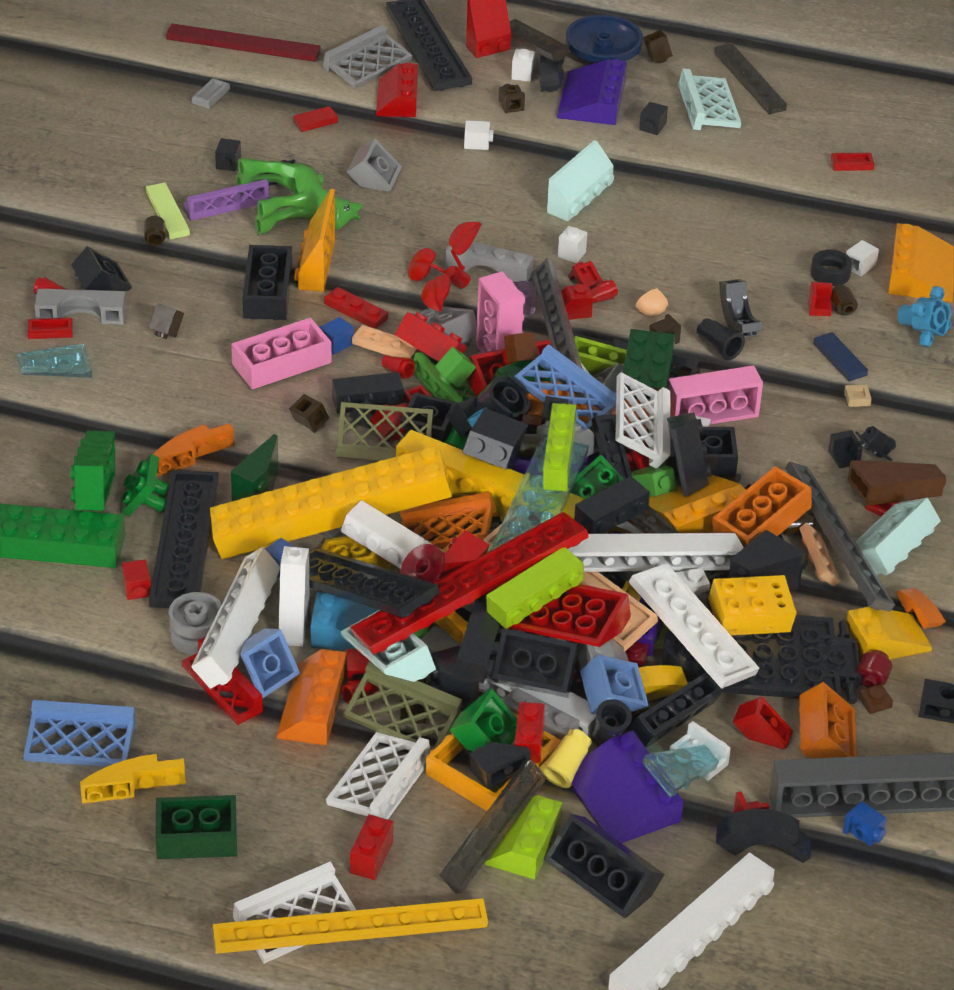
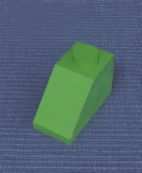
[631,463,677,497]

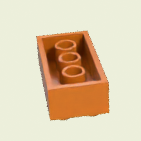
[712,466,812,547]

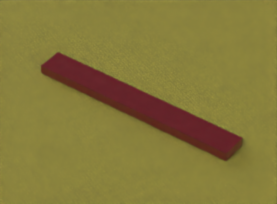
[166,23,321,62]

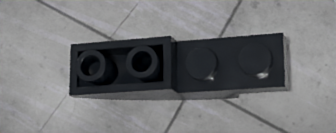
[539,45,567,92]

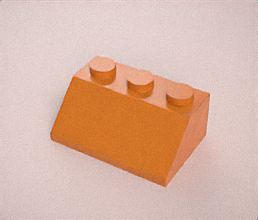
[799,682,857,759]

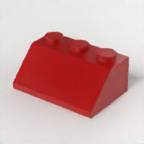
[376,63,418,117]

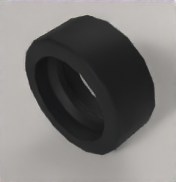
[811,249,852,286]

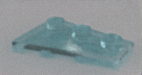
[17,344,92,378]
[642,744,719,798]

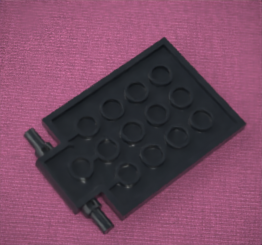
[711,610,862,704]

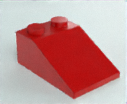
[466,0,511,58]

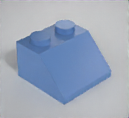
[240,628,300,698]
[580,655,649,714]

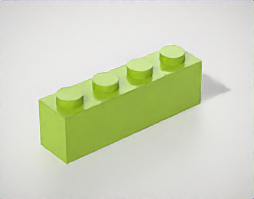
[574,336,627,375]
[543,403,576,491]
[486,547,584,629]

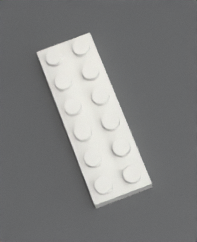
[629,563,760,689]

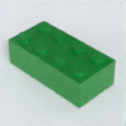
[70,431,116,511]

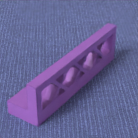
[183,179,269,221]

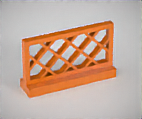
[400,492,498,549]

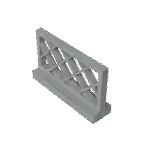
[323,25,413,89]

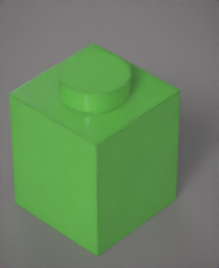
[435,346,476,387]

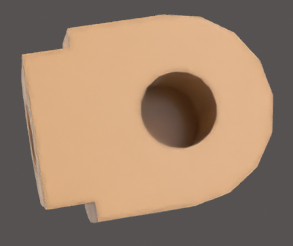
[636,288,668,316]

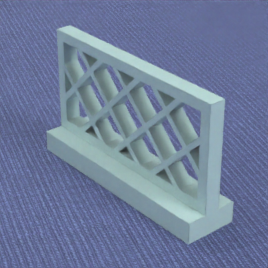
[678,68,741,130]

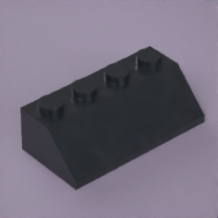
[544,814,665,918]

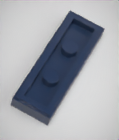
[813,332,868,382]

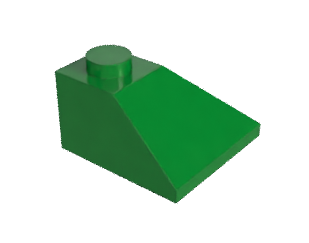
[450,689,517,751]

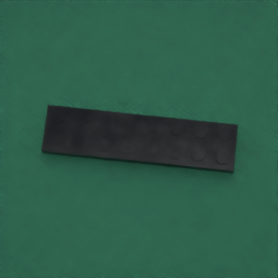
[386,0,472,91]
[149,470,219,608]
[309,547,440,618]

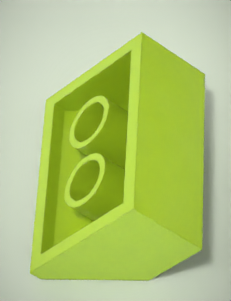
[485,795,563,880]

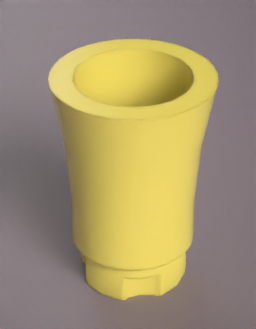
[539,729,592,788]

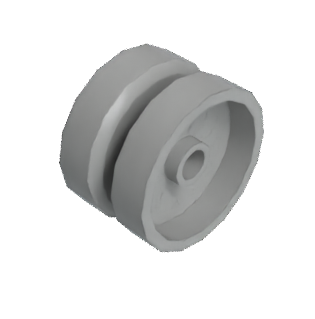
[168,592,221,654]

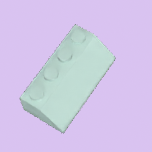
[547,140,614,221]
[856,497,941,575]
[341,610,436,682]

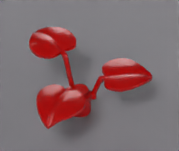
[408,222,482,312]

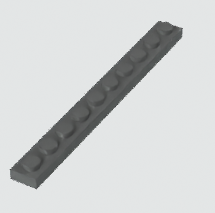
[532,258,583,384]
[785,461,895,612]

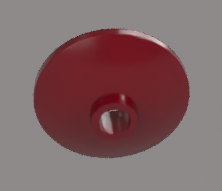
[401,544,445,583]

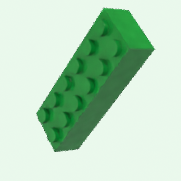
[0,504,126,568]

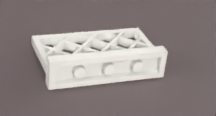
[615,372,670,469]
[326,732,430,819]
[233,862,356,963]

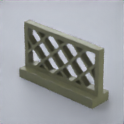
[336,402,433,461]
[343,661,462,750]

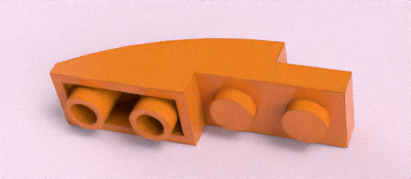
[153,423,234,477]

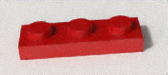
[324,287,388,329]

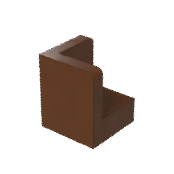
[504,332,537,363]

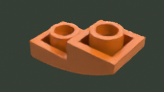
[896,588,946,629]

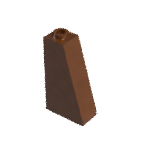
[847,460,946,506]

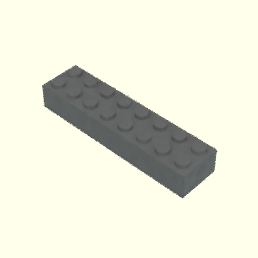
[769,753,954,818]

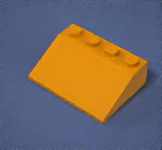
[295,189,335,292]
[888,223,954,302]
[642,474,746,534]

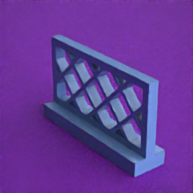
[514,345,616,429]
[23,700,136,767]

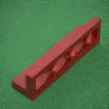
[182,636,263,725]

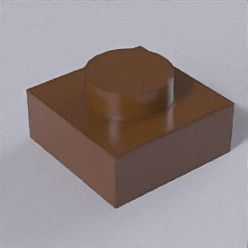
[858,684,893,714]

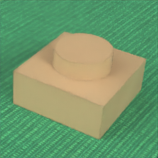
[844,385,871,407]

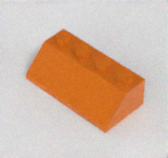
[277,649,347,746]

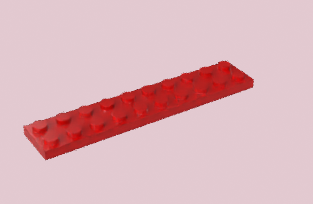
[350,511,589,655]

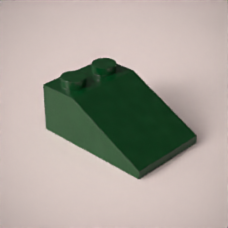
[230,434,279,501]

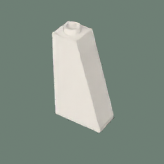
[279,546,310,647]

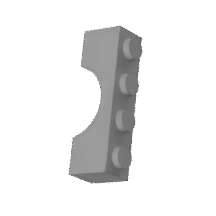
[445,242,534,289]
[35,289,126,325]

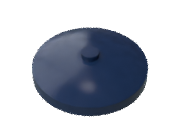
[566,15,643,63]

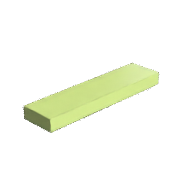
[145,182,190,239]

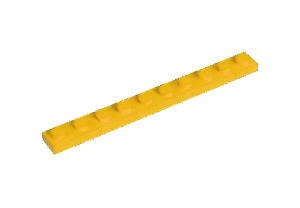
[212,898,488,954]

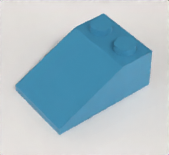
[311,592,378,650]

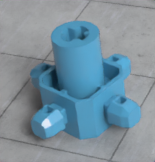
[898,286,952,347]

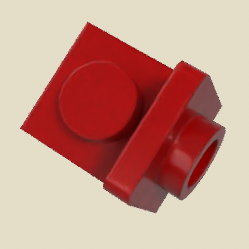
[568,261,603,289]

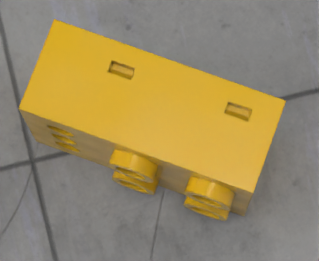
[708,575,796,635]

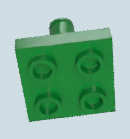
[121,454,169,517]
[568,455,624,499]

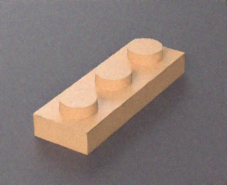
[352,325,420,362]
[799,523,841,587]

